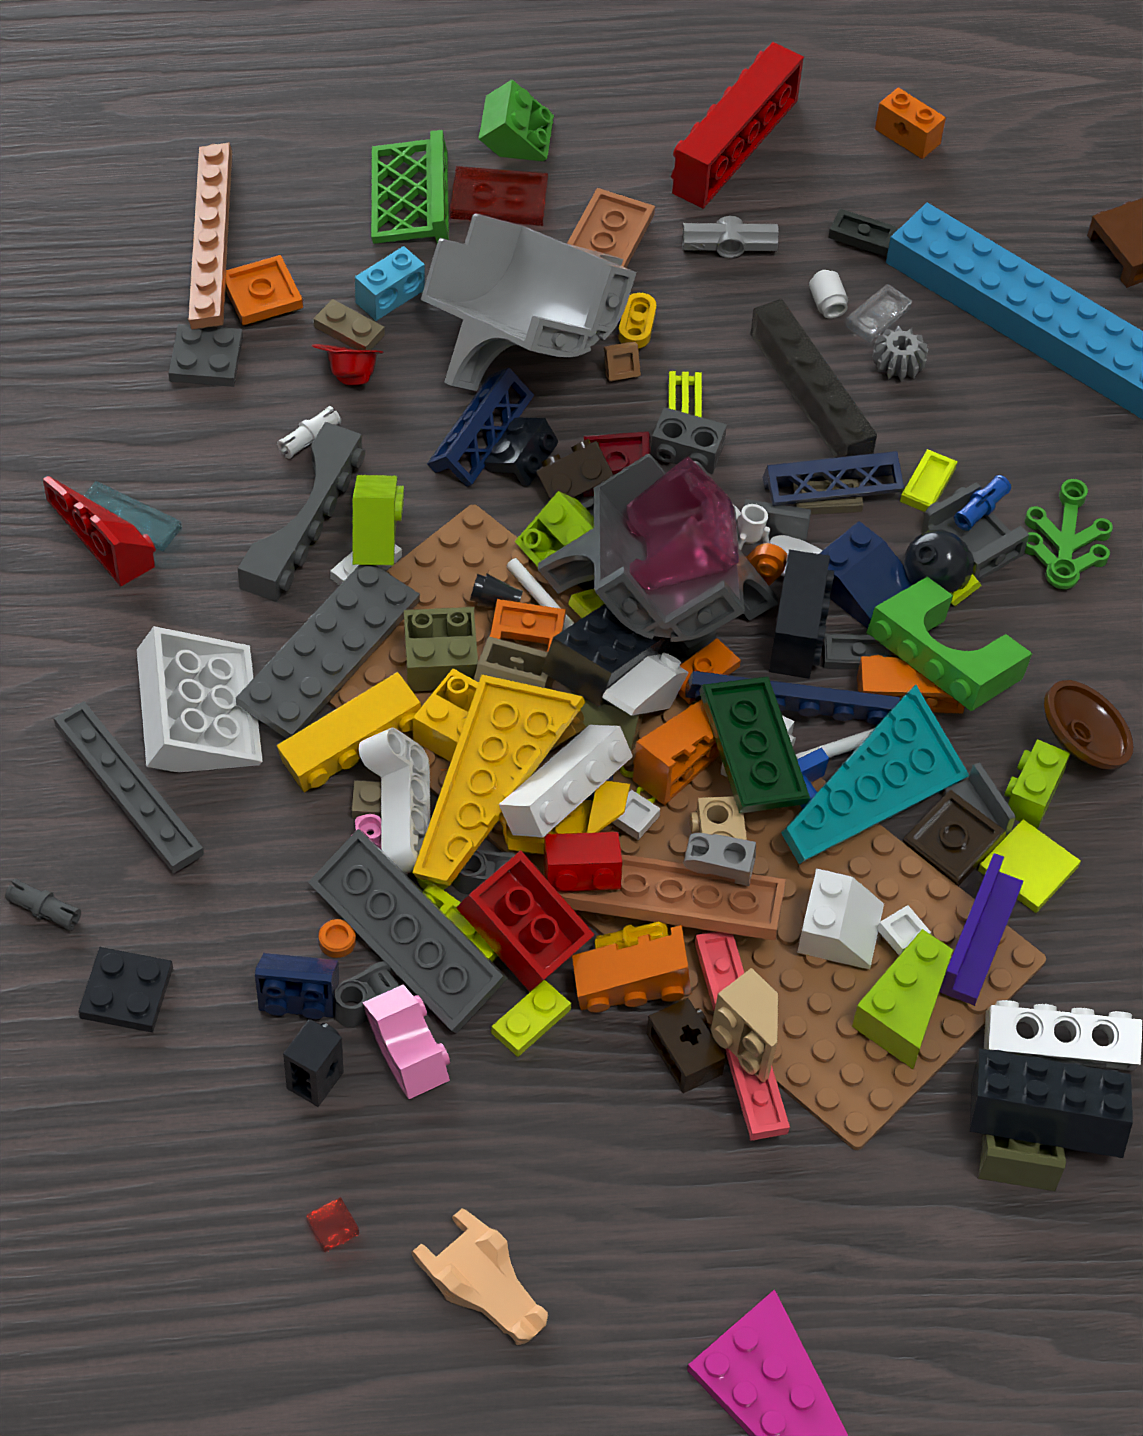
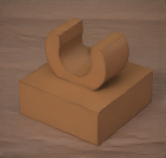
[604,341,641,381]

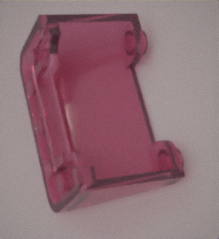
[627,456,739,591]

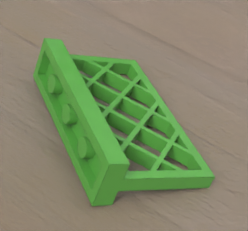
[371,130,449,244]

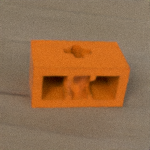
[875,87,946,159]

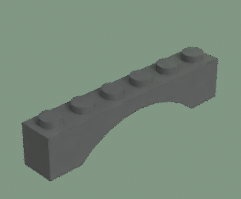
[238,422,365,602]

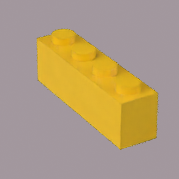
[277,672,421,792]

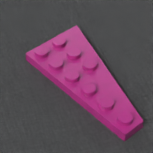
[687,1289,848,1436]

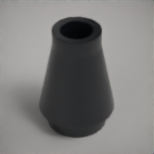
[470,573,523,607]

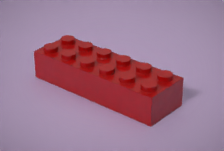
[671,42,804,209]

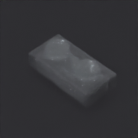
[845,284,912,343]

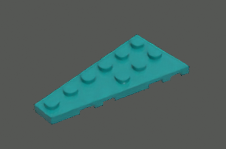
[781,685,970,864]

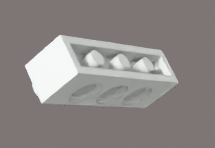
[984,1000,1142,1071]

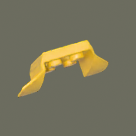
[499,781,630,854]

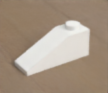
[602,653,689,716]

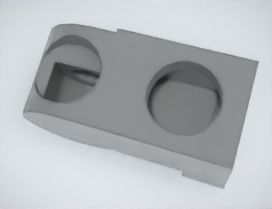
[683,833,756,886]

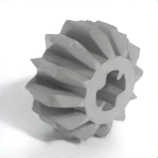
[872,326,928,381]

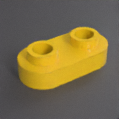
[618,293,656,349]

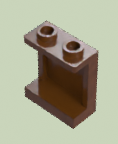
[1087,198,1143,288]

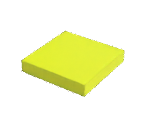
[978,819,1081,913]

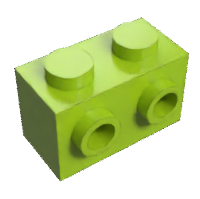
[1004,739,1070,829]

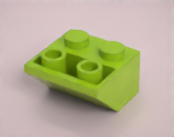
[515,491,594,567]

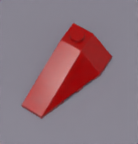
[43,476,156,587]

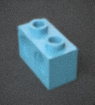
[355,246,425,321]

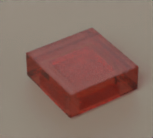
[306,1197,359,1252]

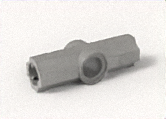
[682,216,778,258]

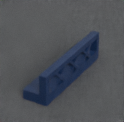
[427,367,534,487]
[762,451,904,506]

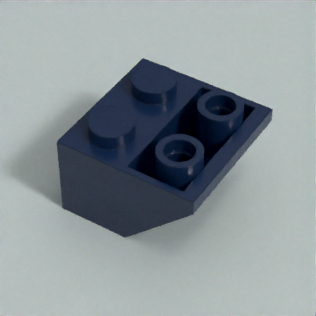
[255,953,339,1019]

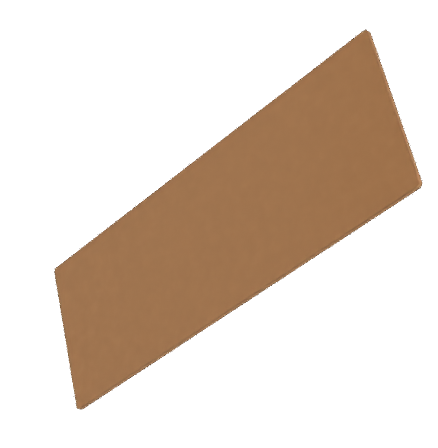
[327,505,1046,1150]

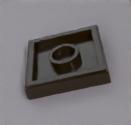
[903,789,1006,886]

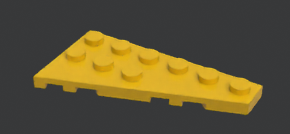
[412,674,585,886]

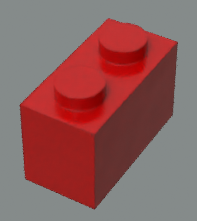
[543,832,623,891]

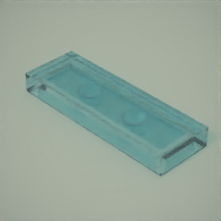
[84,481,182,551]

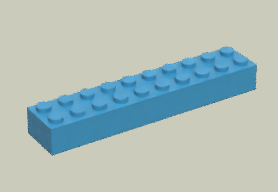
[886,202,1143,419]

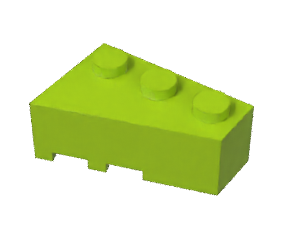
[352,475,404,565]
[852,929,953,1069]

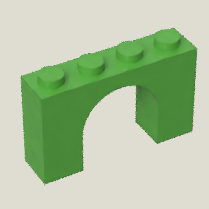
[867,577,1032,711]

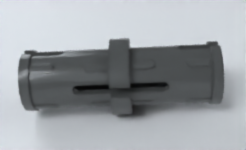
[5,879,81,931]

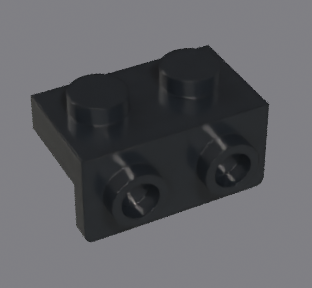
[483,417,558,486]

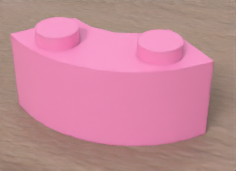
[363,984,450,1099]

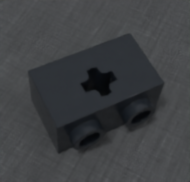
[283,1019,344,1107]

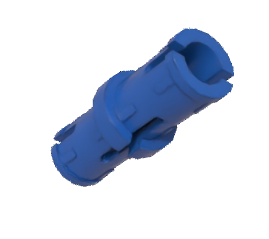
[954,475,1011,531]

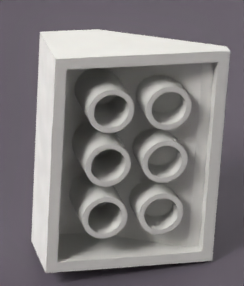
[137,626,263,773]

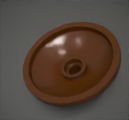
[1044,680,1134,769]

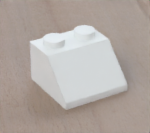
[797,868,884,970]

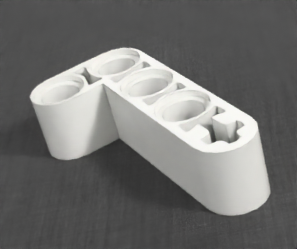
[359,728,430,874]

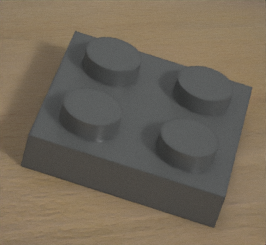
[169,324,243,387]

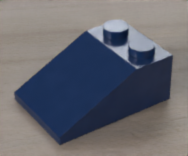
[819,521,912,629]

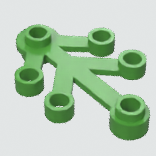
[1024,479,1113,589]

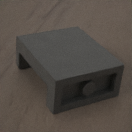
[921,482,1029,581]

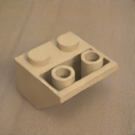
[711,968,778,1083]

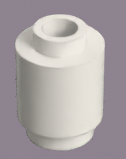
[809,270,848,319]

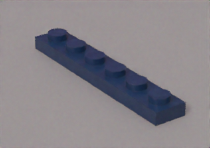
[685,671,900,725]

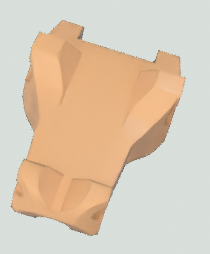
[411,1209,548,1345]

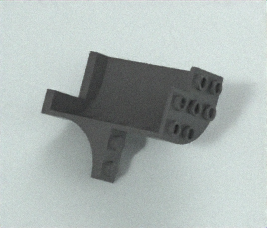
[538,454,778,642]

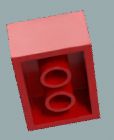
[456,850,595,992]

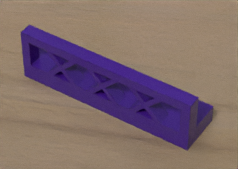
[940,853,1023,1006]

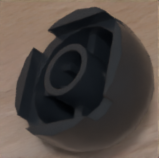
[904,529,974,594]

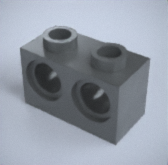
[650,407,727,474]

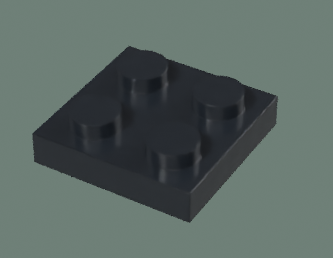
[78,947,173,1033]

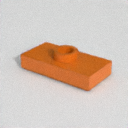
[678,638,741,704]

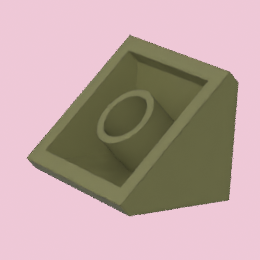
[978,1134,1066,1191]

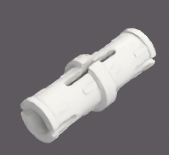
[277,406,341,459]

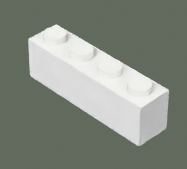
[499,725,633,837]

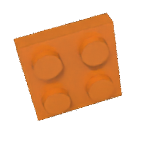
[225,255,303,325]

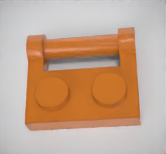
[490,599,566,652]

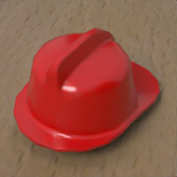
[312,344,383,385]

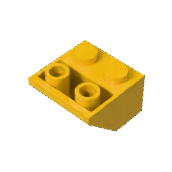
[413,669,479,762]

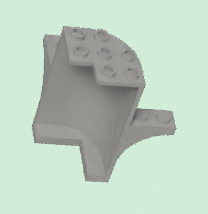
[421,214,637,391]

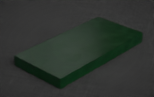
[699,676,810,813]

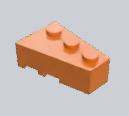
[633,699,720,806]
[572,925,692,1012]

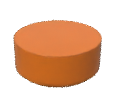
[319,919,356,958]

